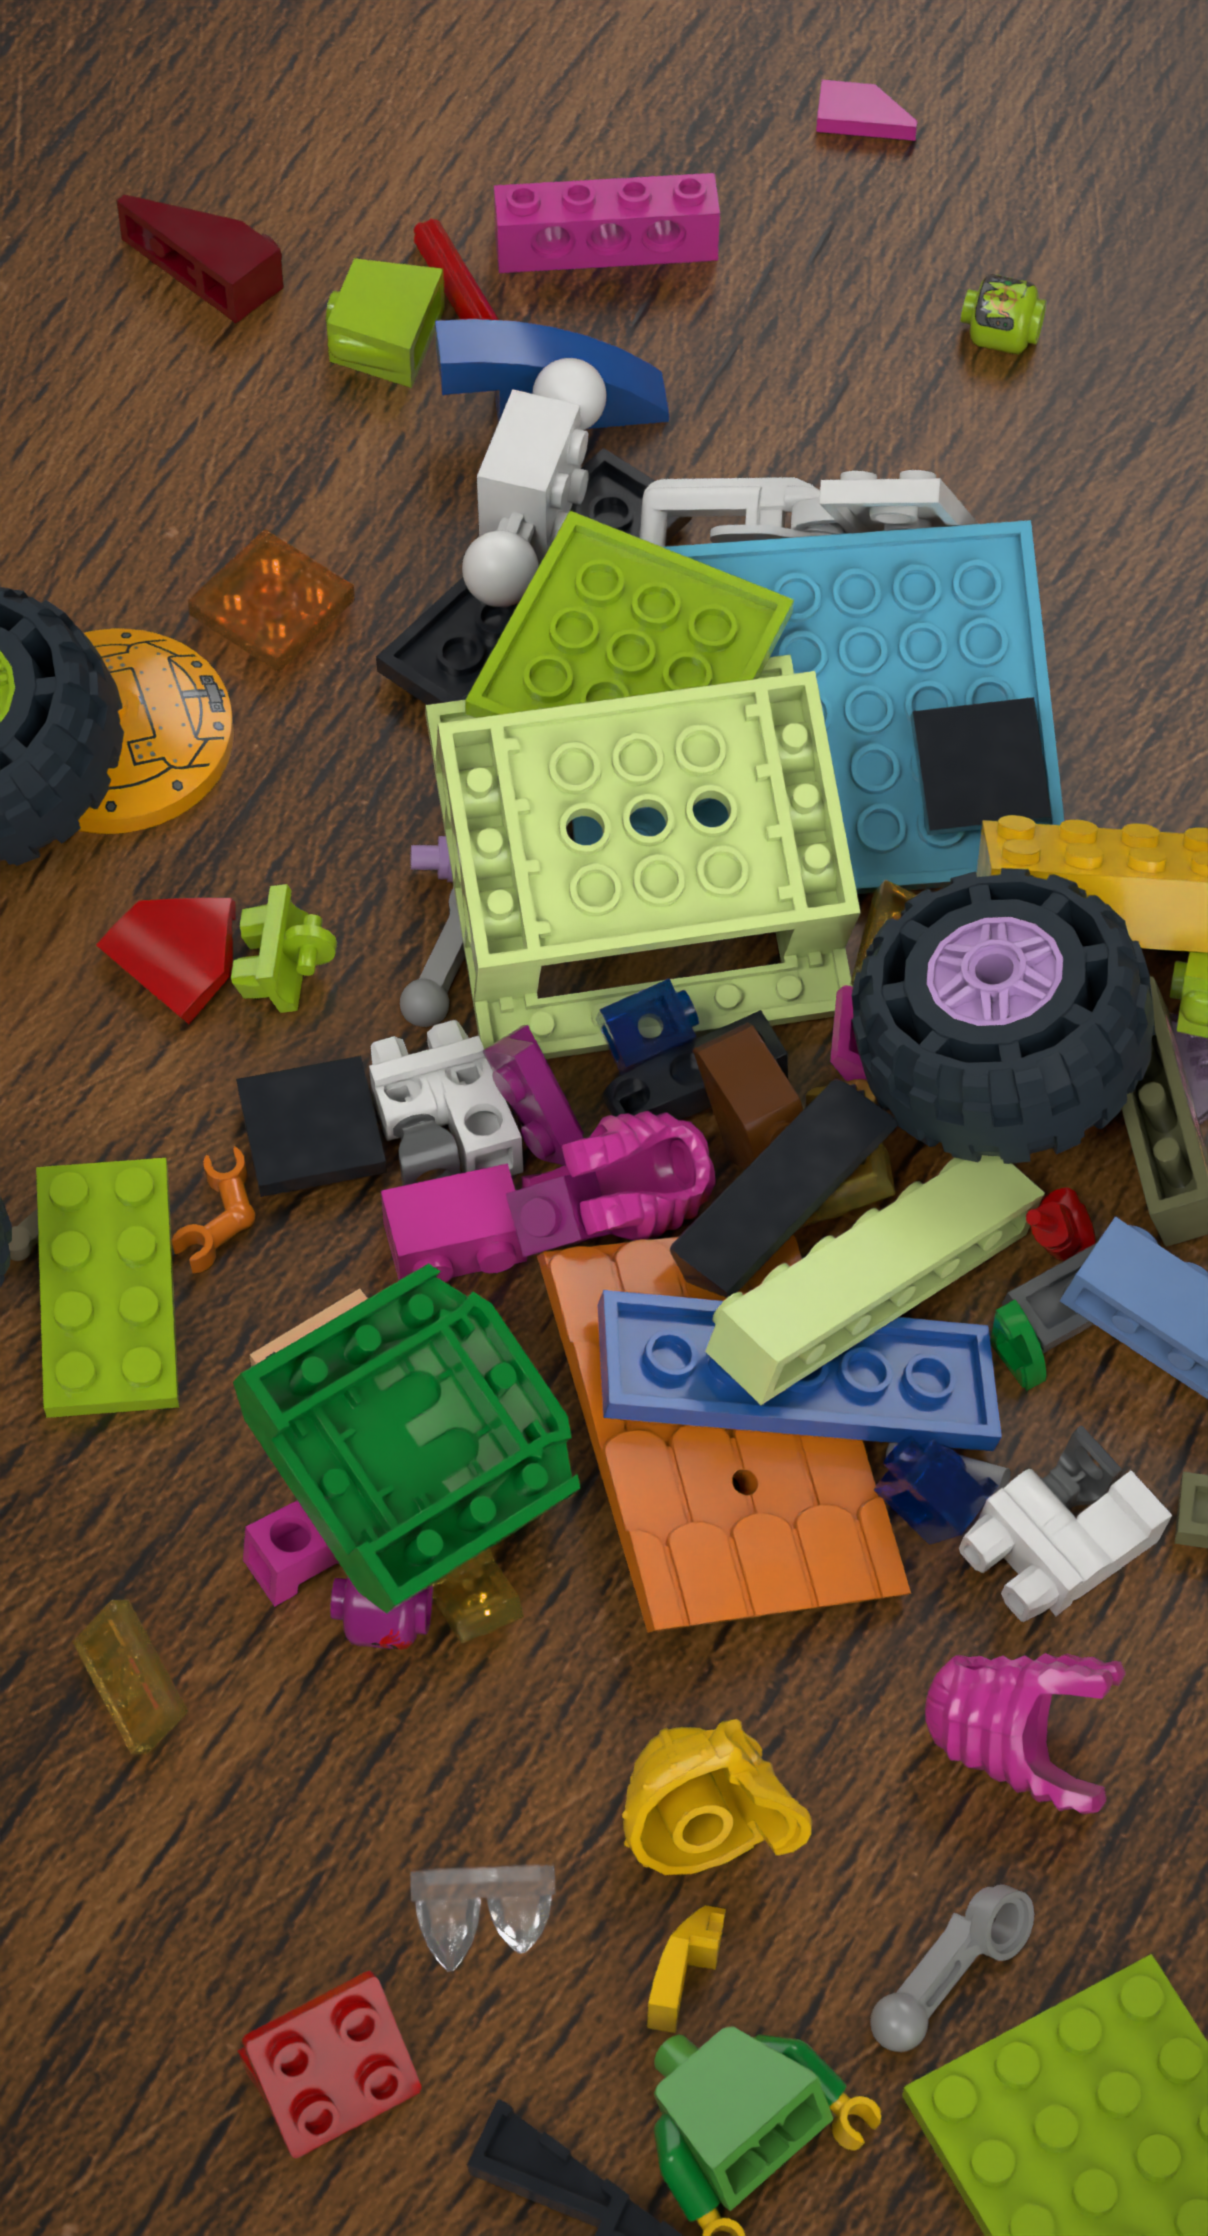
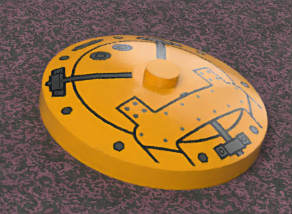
[78,629,234,834]

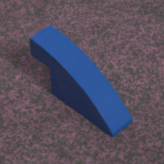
[435,319,669,429]

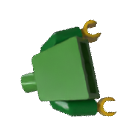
[653,2027,881,2236]

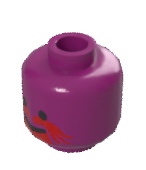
[330,1576,433,1650]

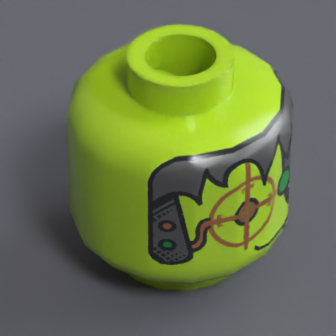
[961,274,1047,354]

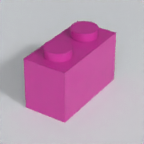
[381,1163,527,1282]

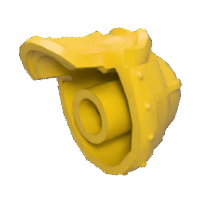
[622,1719,812,1875]

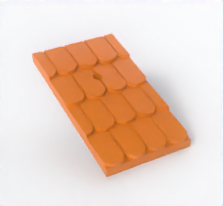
[537,1235,911,1632]

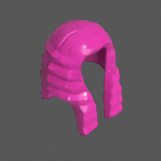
[521,1111,715,1241]
[925,1653,1126,1815]

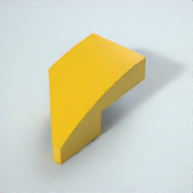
[647,1905,726,2033]

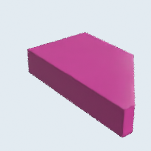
[816,80,917,140]

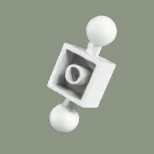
[462,358,607,607]

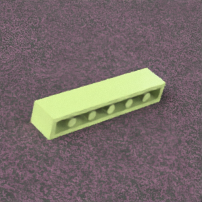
[705,1155,1045,1405]

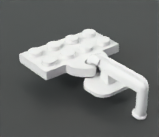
[640,470,979,547]

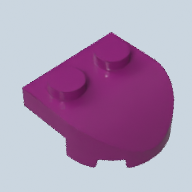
[482,1025,584,1166]

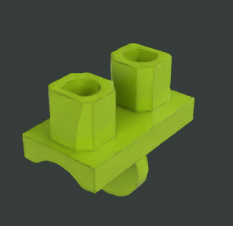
[231,884,337,1013]

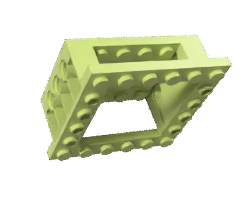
[425,655,860,1059]

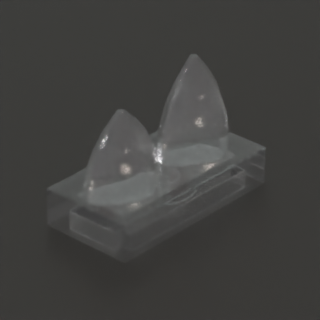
[410,1863,555,1971]

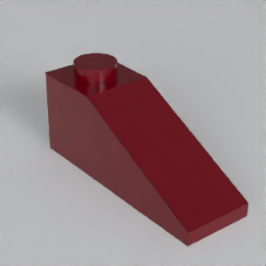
[116,194,284,324]

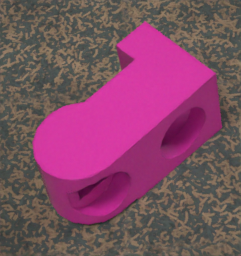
[243,1500,339,1607]

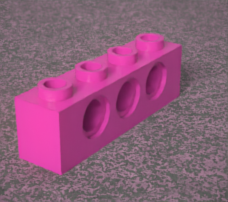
[494,173,720,273]

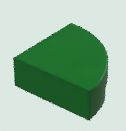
[990,1299,1047,1391]

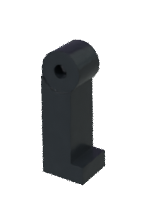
[602,1010,788,1120]

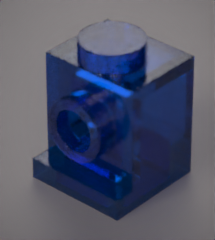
[595,979,699,1075]
[873,1436,998,1545]

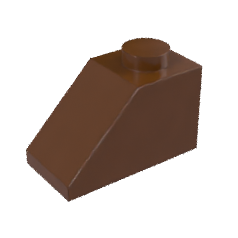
[692,1022,804,1170]

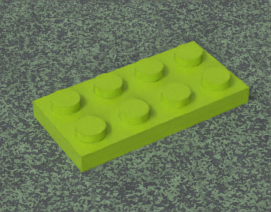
[36,1158,179,1418]

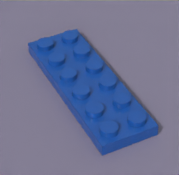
[597,1290,1002,1451]

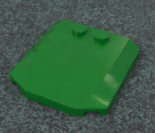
[233,1263,580,1614]

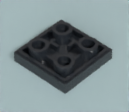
[910,697,1052,836]
[236,1055,387,1197]

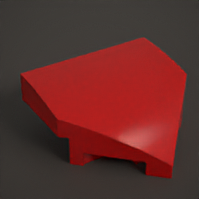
[96,898,236,1024]

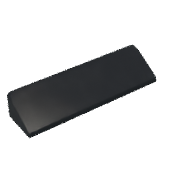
[670,1079,898,1298]

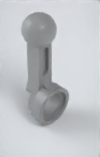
[400,887,465,1027]
[870,1884,1034,2052]

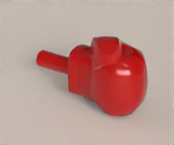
[1026,1187,1096,1262]

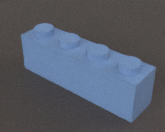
[1060,1217,1208,1399]

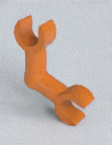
[172,1146,255,1273]

